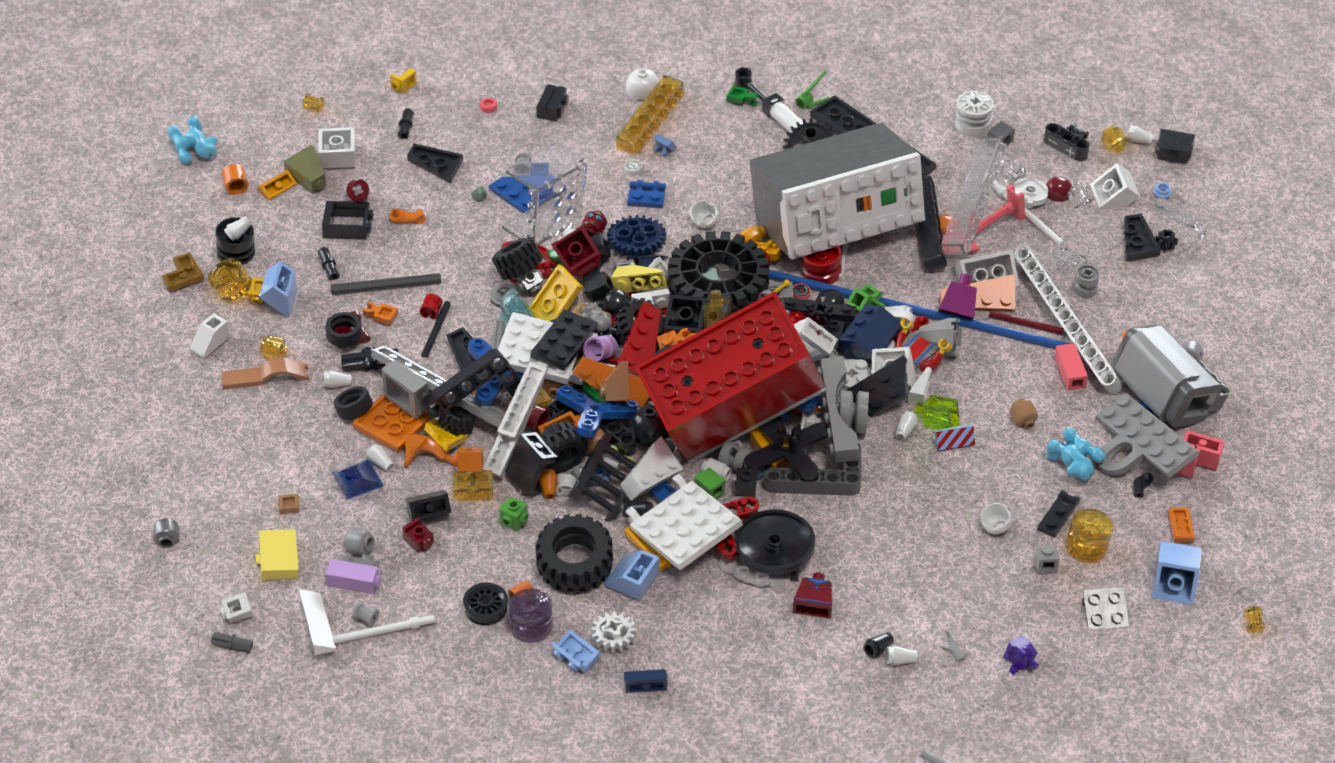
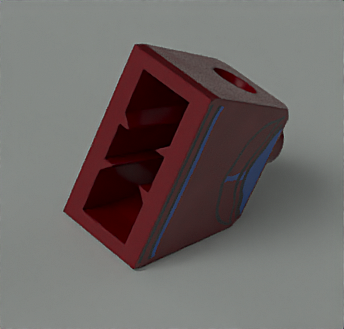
[792,572,832,619]

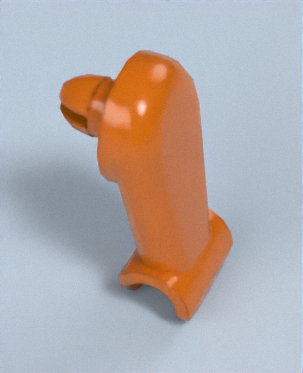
[389,208,426,224]

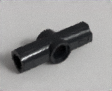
[341,347,398,372]

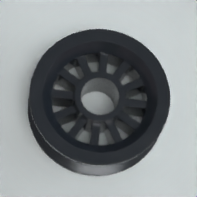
[463,582,508,626]

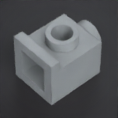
[1033,544,1060,575]

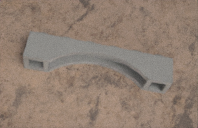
[817,356,859,463]

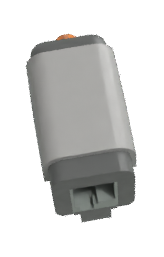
[1113,325,1230,427]

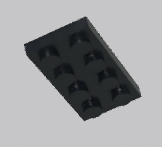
[530,309,598,371]

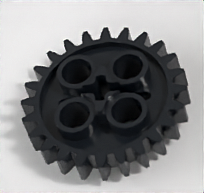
[782,118,837,150]

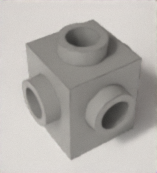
[515,268,544,295]

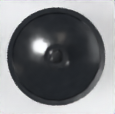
[734,509,815,575]

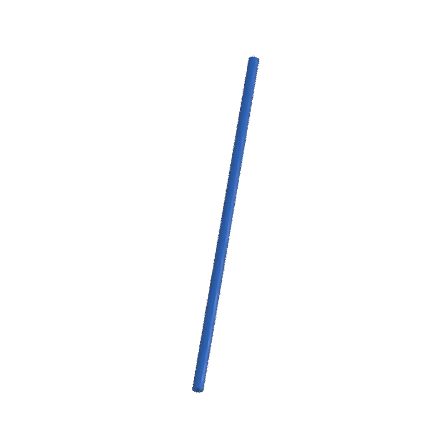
[769,270,1072,349]

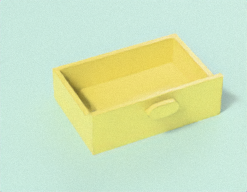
[256,529,298,582]

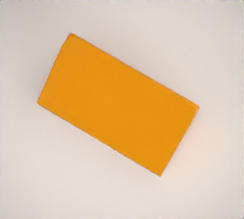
[257,169,298,200]

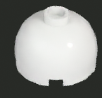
[625,69,660,101]

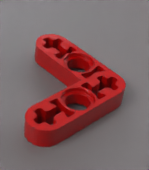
[715,496,759,560]

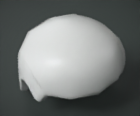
[690,200,719,229]
[980,503,1012,535]

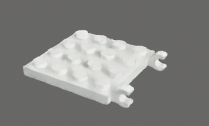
[493,312,598,385]
[625,474,743,570]

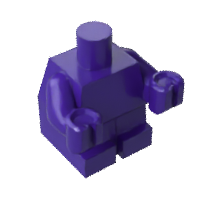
[1003,635,1040,676]

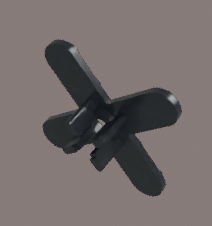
[744,418,829,480]

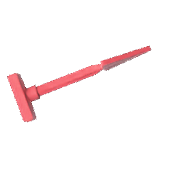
[943,184,1026,257]

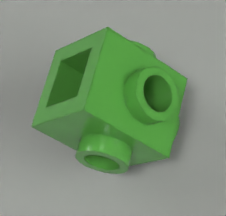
[499,497,529,532]

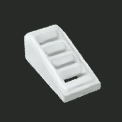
[908,367,932,406]

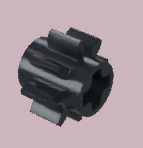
[1155,229,1179,251]
[808,302,832,325]

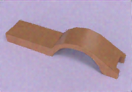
[221,358,309,389]

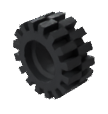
[438,405,476,435]

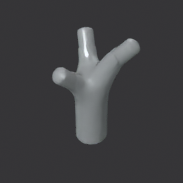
[941,630,965,662]

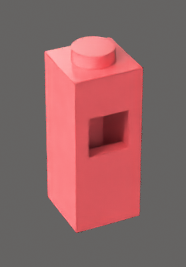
[1055,343,1088,391]

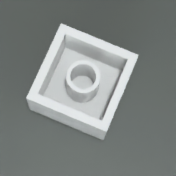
[318,127,356,169]

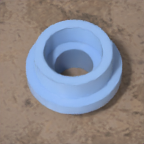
[1153,183,1172,199]

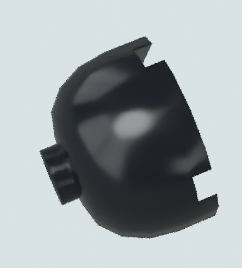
[631,405,669,444]

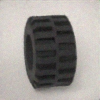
[492,237,543,280]
[614,298,665,342]
[539,421,588,474]

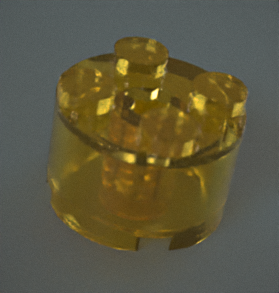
[208,258,252,303]

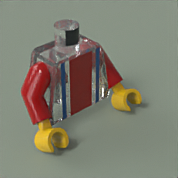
[895,318,952,375]

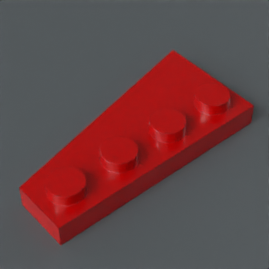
[615,301,661,376]

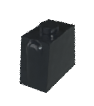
[1156,128,1196,164]

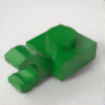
[726,86,759,107]

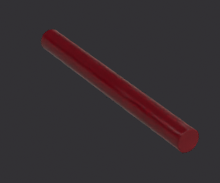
[989,310,1064,335]

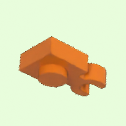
[363,302,398,326]
[657,328,690,349]

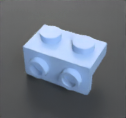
[550,629,602,673]

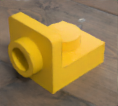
[389,68,417,94]

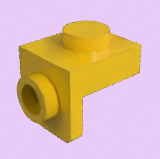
[247,277,265,304]

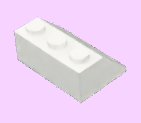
[953,250,1019,287]

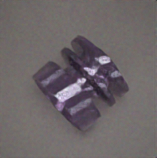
[509,588,553,643]

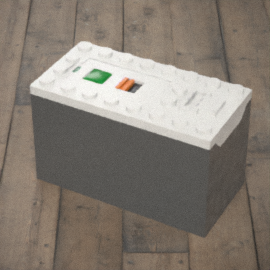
[750,123,925,260]

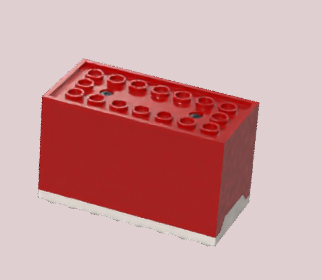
[635,291,828,463]

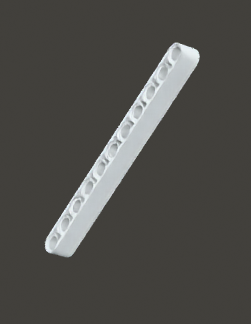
[1015,246,1123,394]

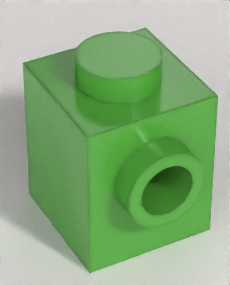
[694,467,725,499]

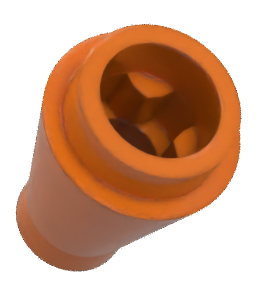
[539,469,557,499]

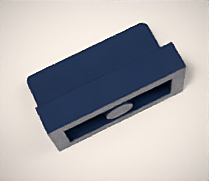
[624,669,668,693]

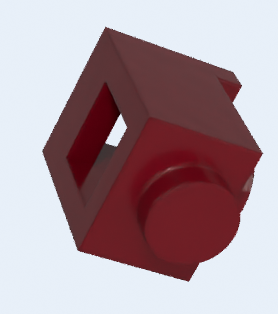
[402,517,434,553]

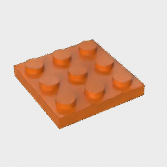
[352,394,435,453]

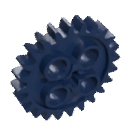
[607,214,666,257]

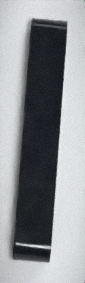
[919,175,947,272]

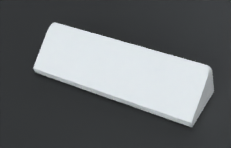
[299,590,336,655]

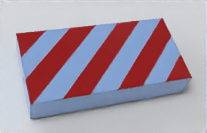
[934,424,975,451]

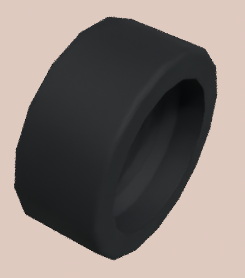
[325,312,362,347]
[334,386,373,420]

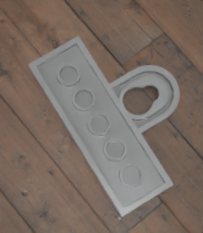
[1096,393,1199,478]

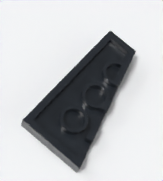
[446,327,484,383]

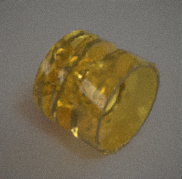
[1066,509,1113,563]

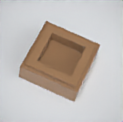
[278,494,300,514]

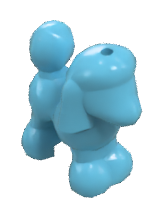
[167,116,218,165]
[1046,427,1106,481]

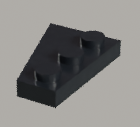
[407,143,464,183]
[1124,213,1161,261]

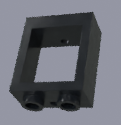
[322,201,374,240]

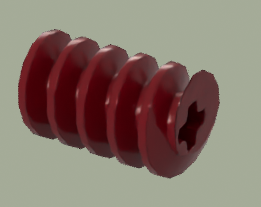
[346,179,369,202]

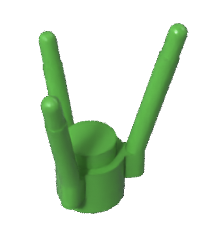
[795,70,830,109]

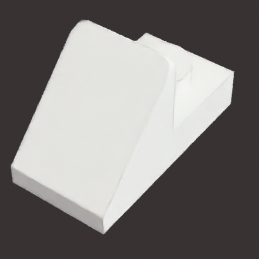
[631,289,670,309]

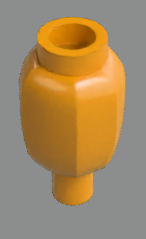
[740,225,767,243]

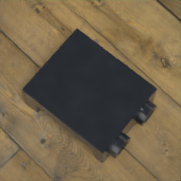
[505,432,557,496]

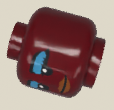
[581,210,608,237]

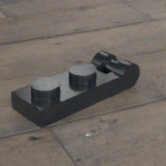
[1037,490,1080,538]

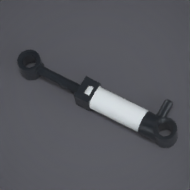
[735,67,816,143]

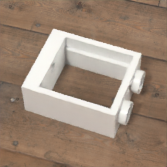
[793,317,838,362]

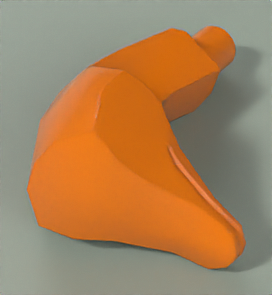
[404,434,454,468]

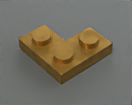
[162,252,204,292]

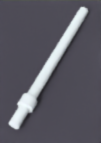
[988,179,1064,246]
[312,615,435,646]

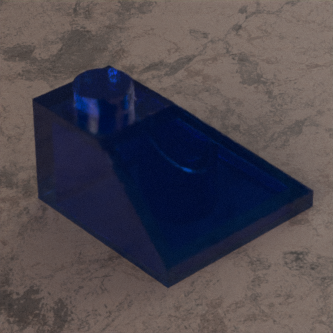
[332,459,384,500]

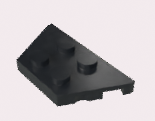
[846,355,908,417]

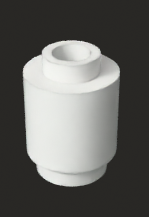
[701,458,732,483]

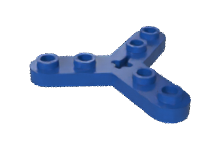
[468,338,524,406]
[556,385,641,437]

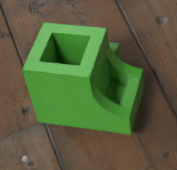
[846,283,886,311]

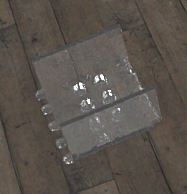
[502,142,587,246]

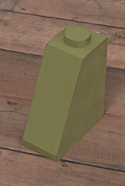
[283,145,326,194]

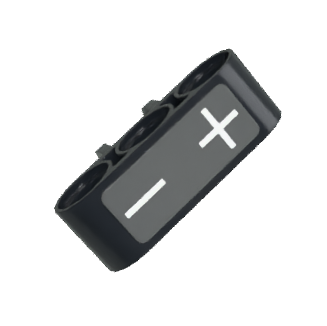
[1044,123,1090,162]

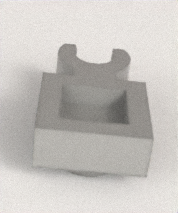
[342,554,380,567]

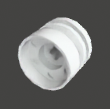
[955,91,994,136]

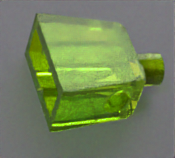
[914,395,960,430]

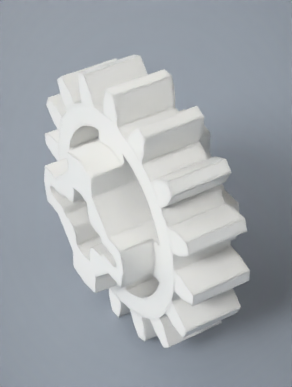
[591,611,636,653]

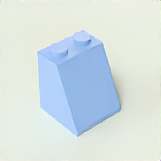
[1152,541,1201,605]

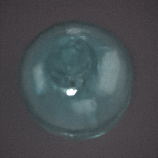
[500,288,535,323]

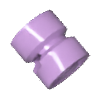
[583,335,618,361]

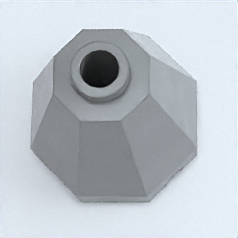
[915,318,962,356]

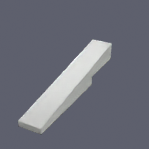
[483,362,548,480]

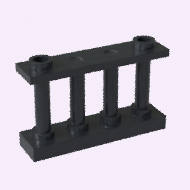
[568,432,643,521]

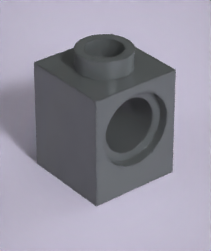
[987,121,1015,152]

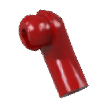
[907,316,929,337]

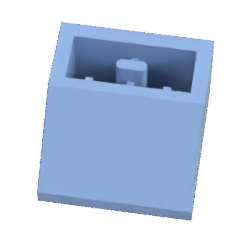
[259,261,297,317]
[604,550,659,600]

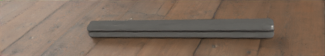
[331,273,441,295]

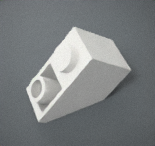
[190,313,230,359]

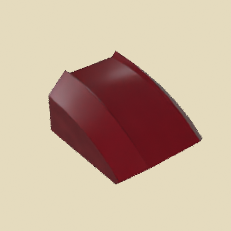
[551,225,601,277]

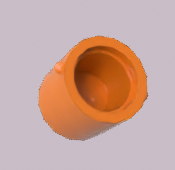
[221,164,249,195]

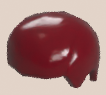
[1046,176,1072,202]

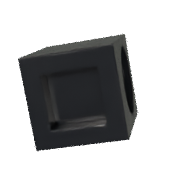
[736,468,757,497]

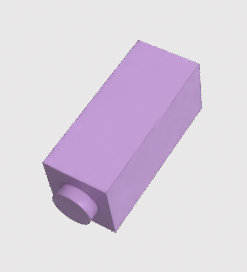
[325,559,382,594]

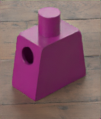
[938,273,977,319]

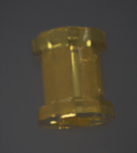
[303,93,325,113]
[1244,606,1265,633]

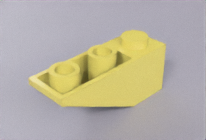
[611,265,668,293]

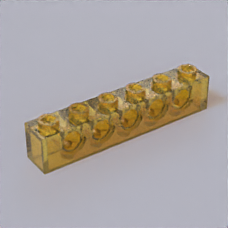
[616,75,684,156]

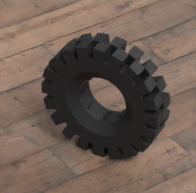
[668,231,770,319]

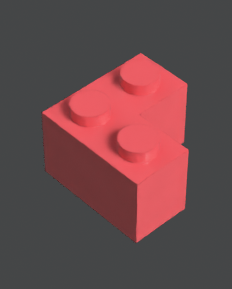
[1176,430,1225,478]

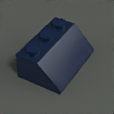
[839,305,902,360]

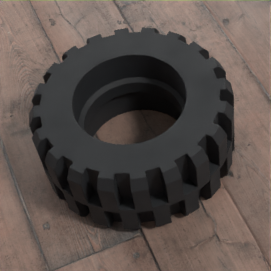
[535,514,613,594]

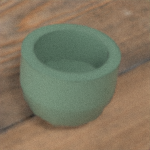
[471,186,487,202]

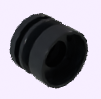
[215,217,255,266]

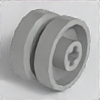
[838,390,869,434]

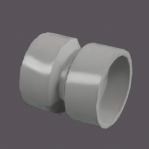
[1073,264,1100,298]
[718,441,754,472]

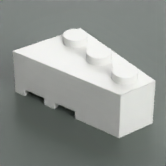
[620,437,683,501]

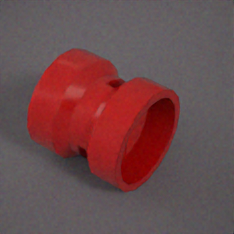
[419,293,443,319]

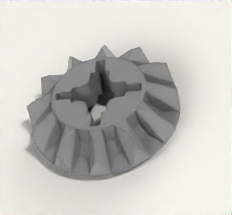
[490,284,520,308]

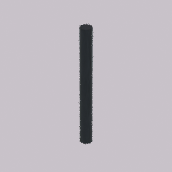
[421,301,451,358]

